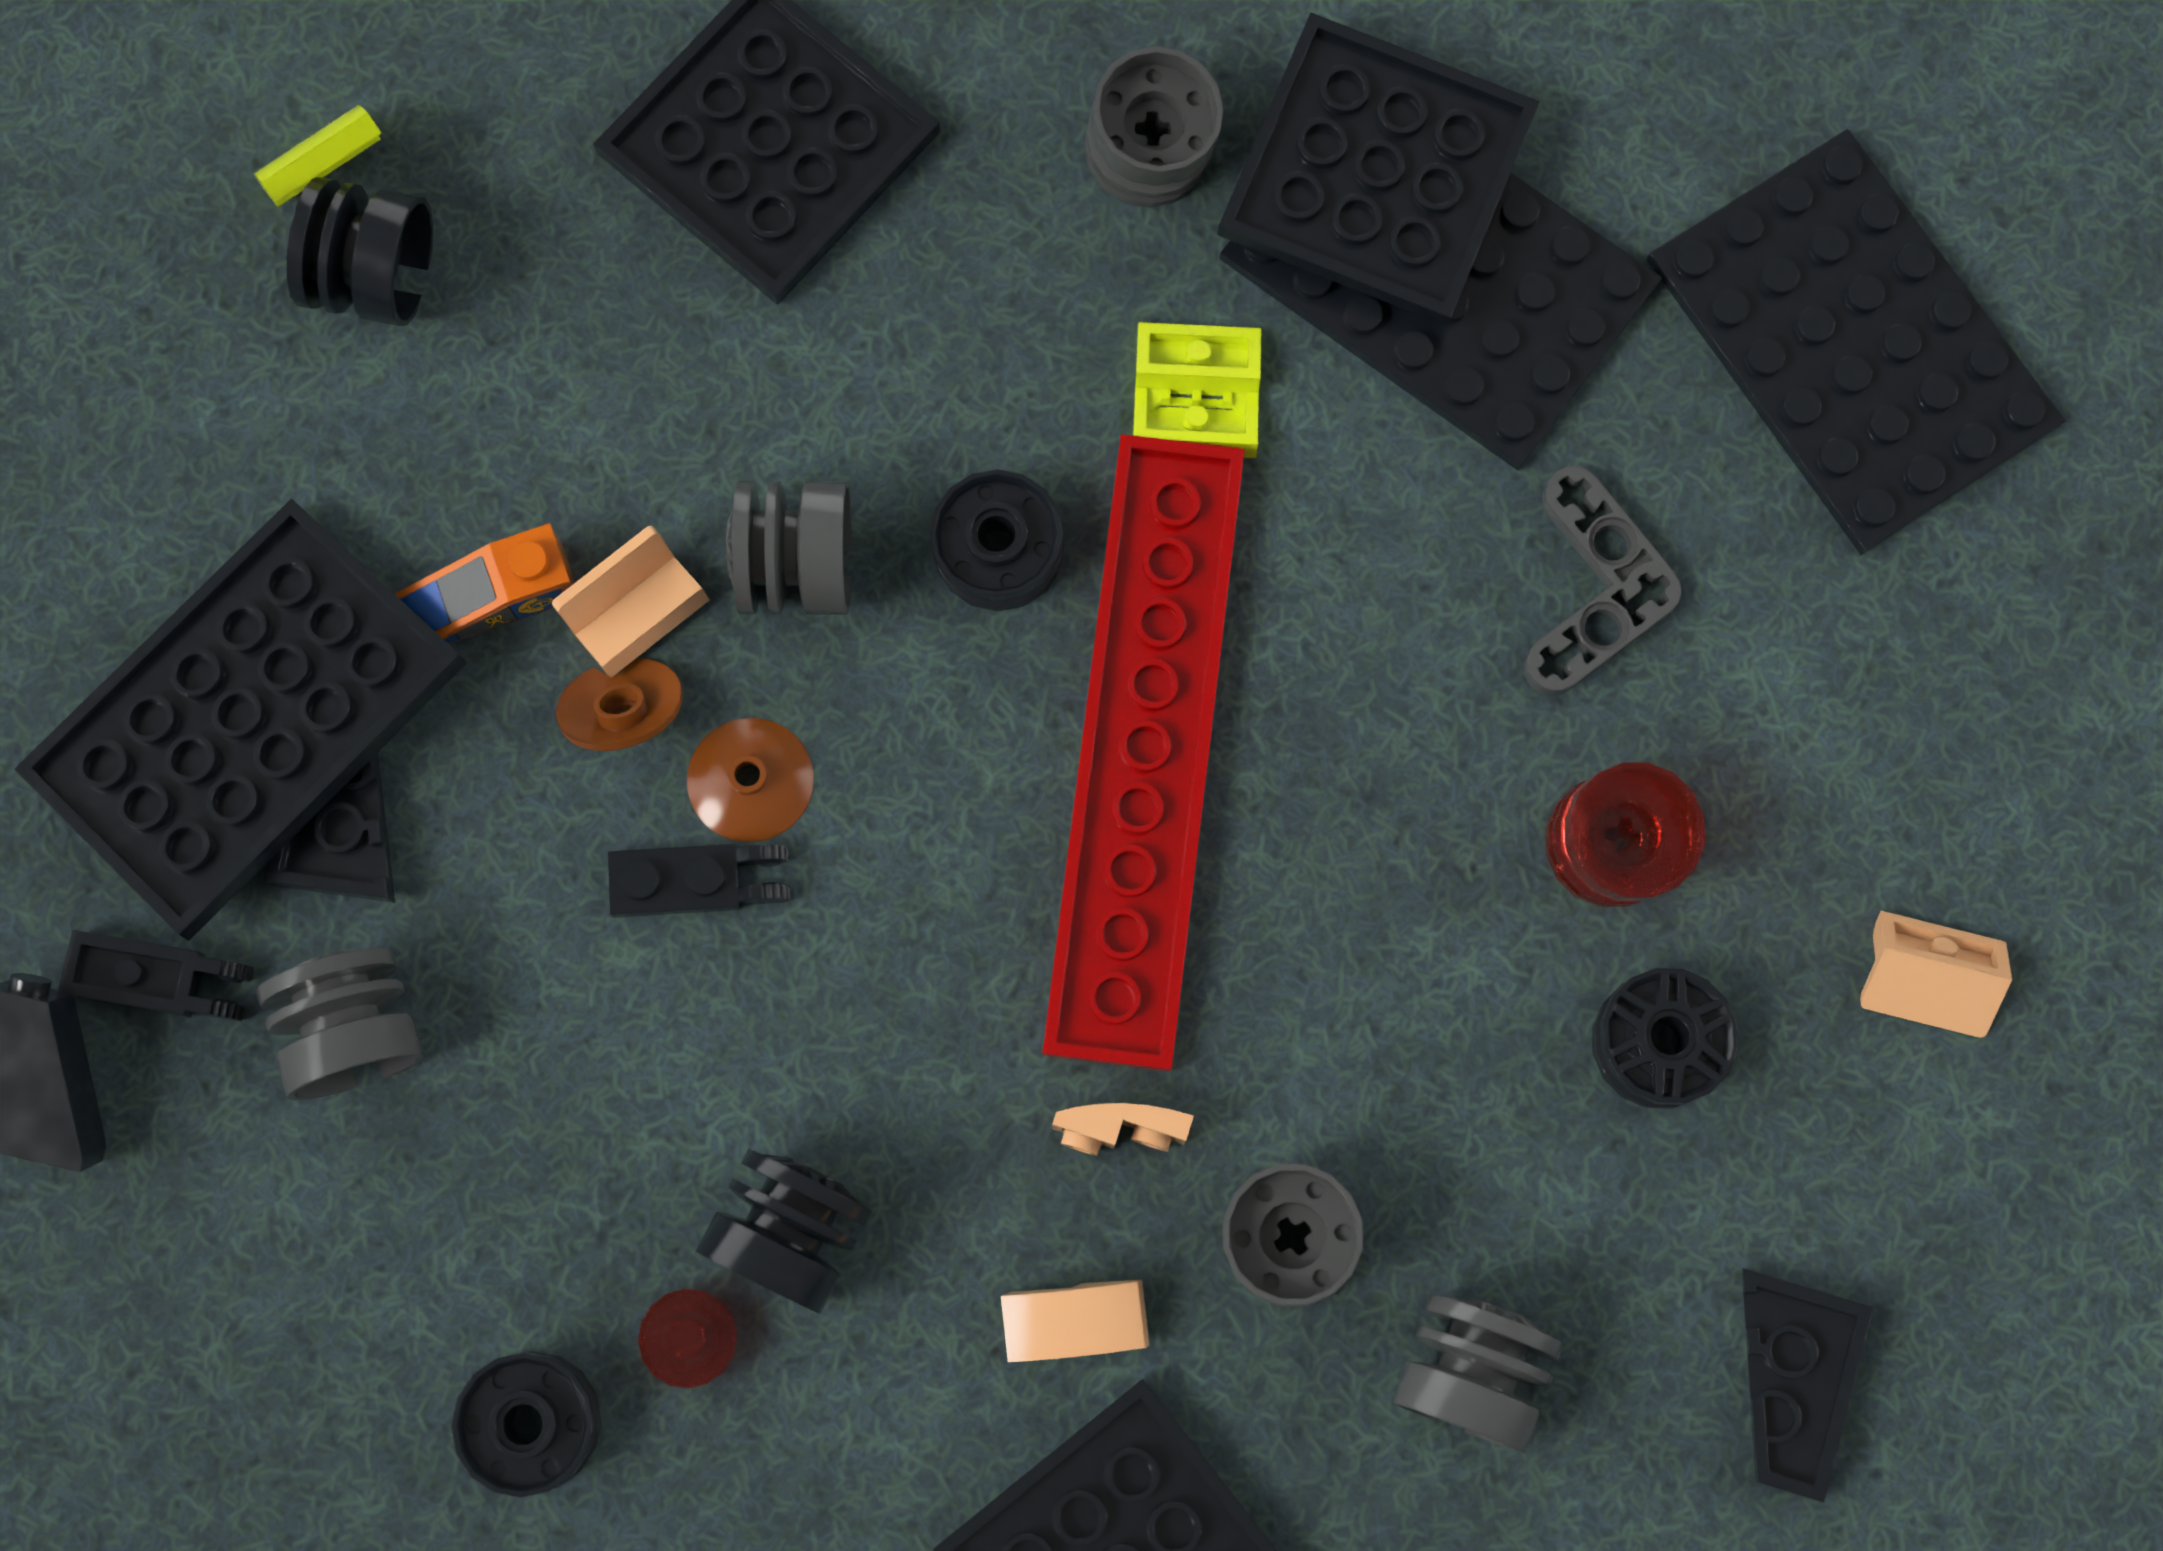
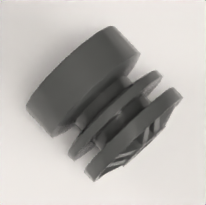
[1084,46,1224,208]
[726,481,852,615]
[256,948,425,1100]
[1223,1164,1363,1307]
[1392,1295,1564,1454]

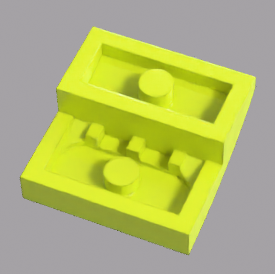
[254,105,381,207]
[1133,322,1261,458]

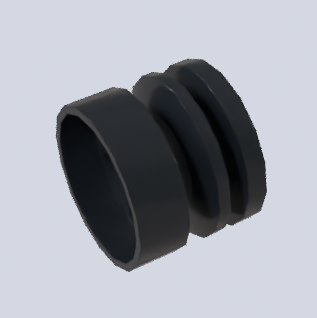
[287,177,433,326]
[696,1149,872,1314]

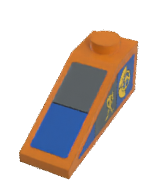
[395,523,575,644]

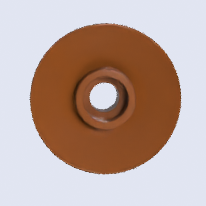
[556,658,683,751]
[687,718,814,842]

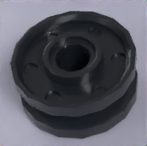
[930,469,1064,611]
[1592,968,1738,1109]
[451,1351,602,1498]

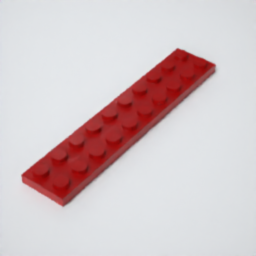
[1042,434,1245,1072]

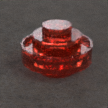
[638,1289,738,1388]

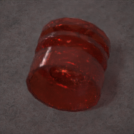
[1545,763,1705,907]

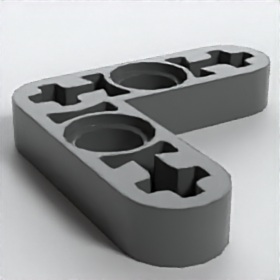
[1523,466,1681,696]

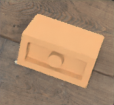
[552,525,710,678]
[1860,911,2012,1038]

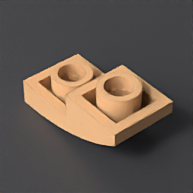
[1052,1103,1194,1156]
[1001,1279,1150,1362]

